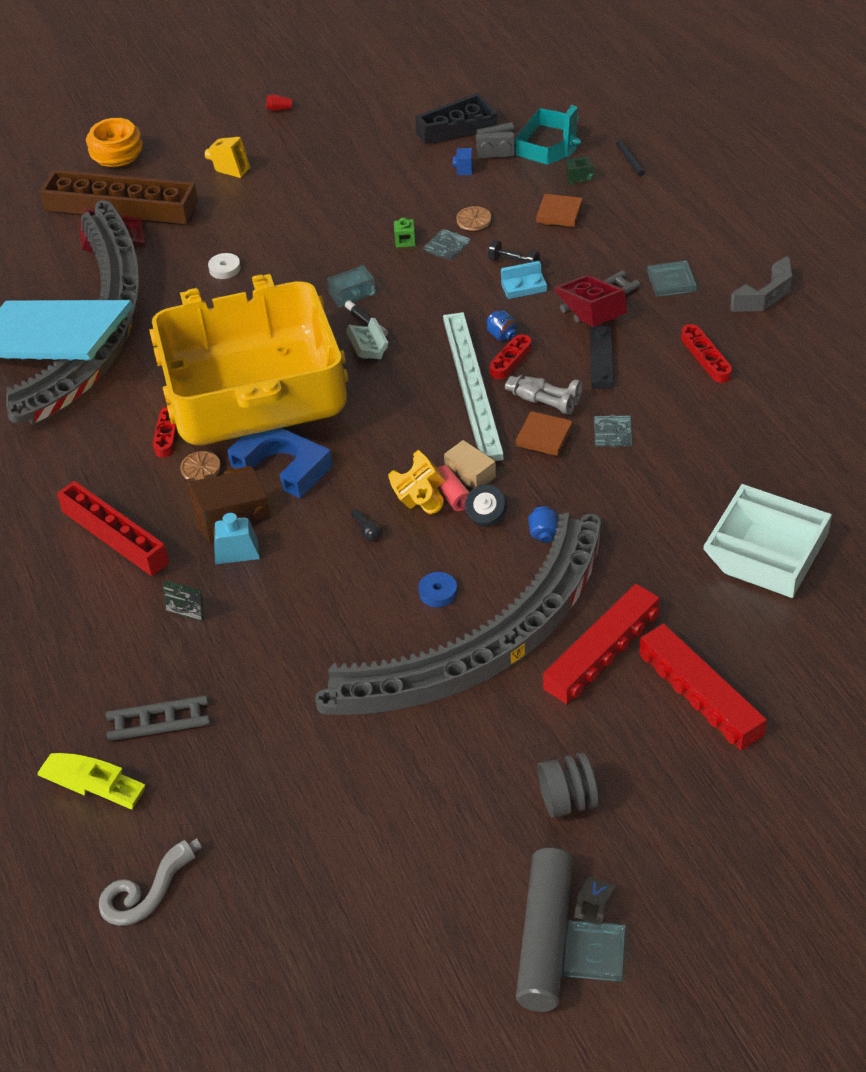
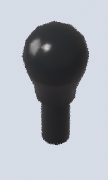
[351,509,383,541]

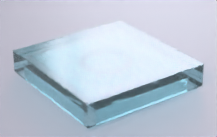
[647,260,697,297]
[564,920,625,982]

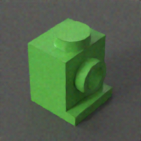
[394,218,415,248]

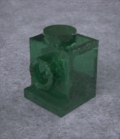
[566,156,595,186]

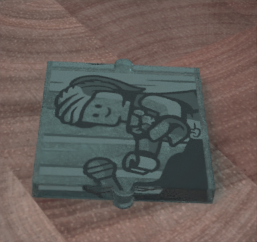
[424,229,470,260]
[594,414,632,448]

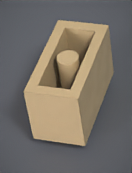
[444,440,496,489]

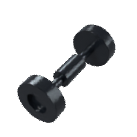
[488,240,540,263]

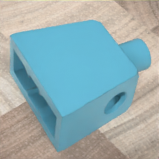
[214,513,260,564]

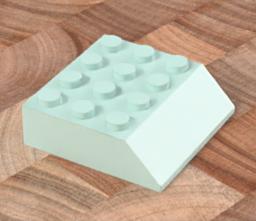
[703,484,832,598]

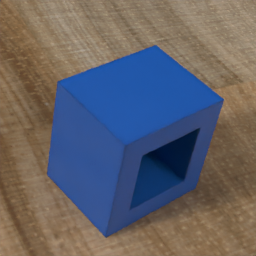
[453,148,473,175]

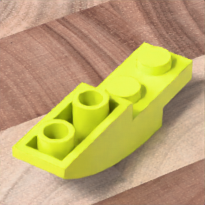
[38,753,145,810]

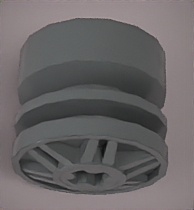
[537,752,598,818]

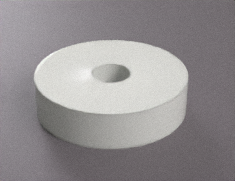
[208,253,241,279]

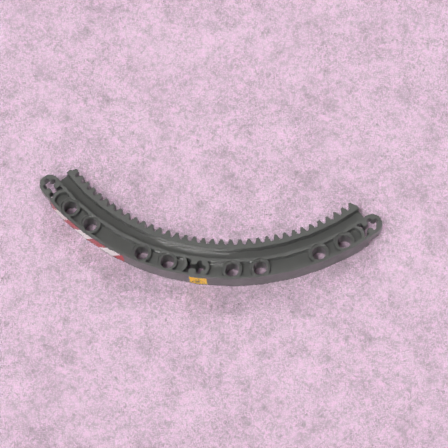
[6,200,139,425]
[315,512,601,715]

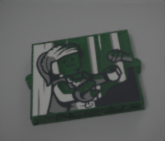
[163,580,204,621]

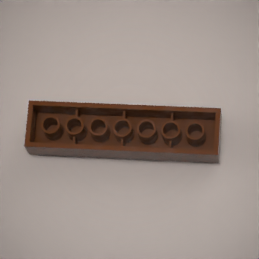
[39,170,199,224]

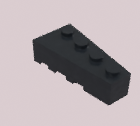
[415,92,498,144]

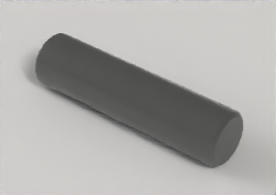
[516,847,573,1012]

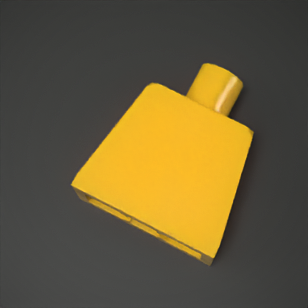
[205,137,251,178]

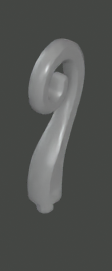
[99,838,202,926]

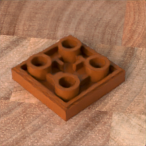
[536,194,582,227]
[515,411,573,456]

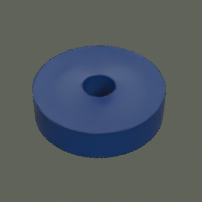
[418,572,457,607]

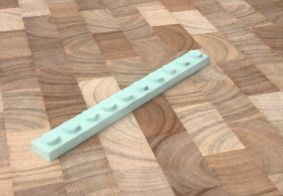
[443,312,503,461]

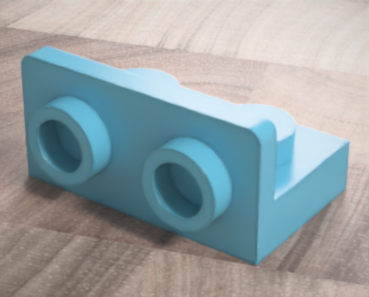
[501,261,547,299]

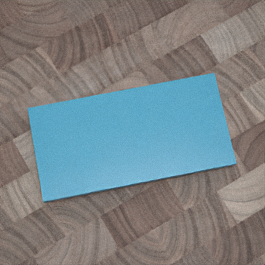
[0,300,133,361]

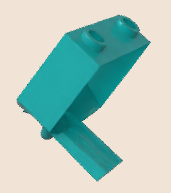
[514,105,581,164]

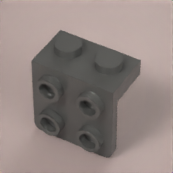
[476,132,514,158]

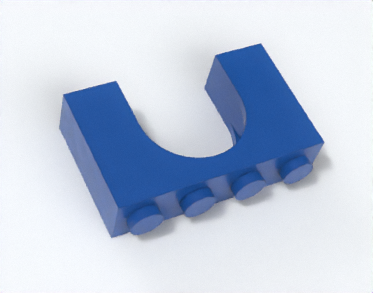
[227,428,333,498]

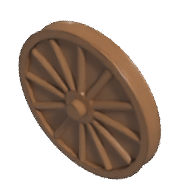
[456,206,491,231]
[180,451,221,480]

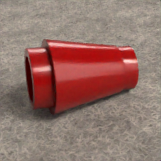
[266,93,292,111]

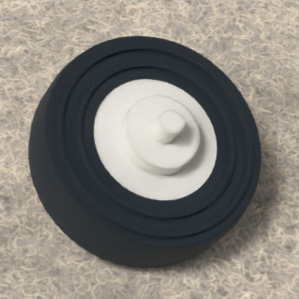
[465,485,507,527]

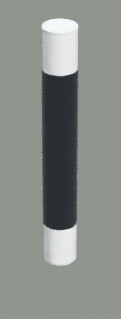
[345,300,388,337]

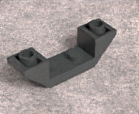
[730,256,792,312]

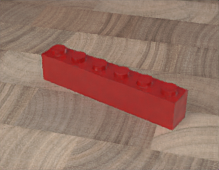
[57,481,169,576]
[543,584,660,704]
[639,624,767,750]

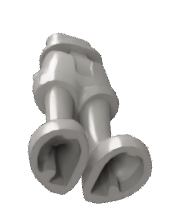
[505,375,582,415]

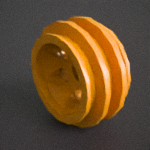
[86,118,143,167]

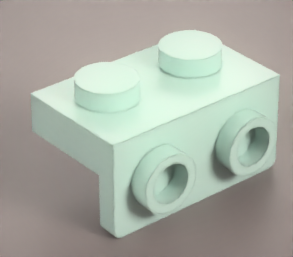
[346,318,388,359]

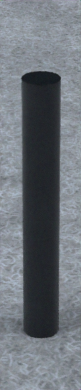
[616,140,645,177]

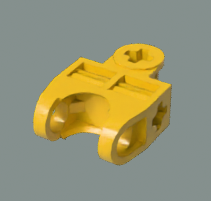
[388,450,446,514]

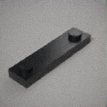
[590,326,613,389]

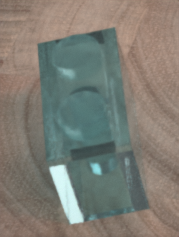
[327,265,376,307]

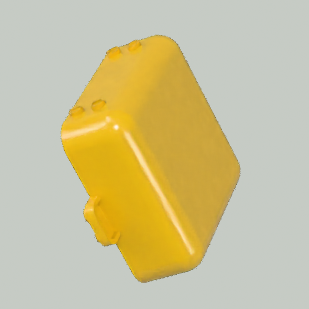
[149,274,349,446]

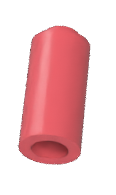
[437,465,470,511]

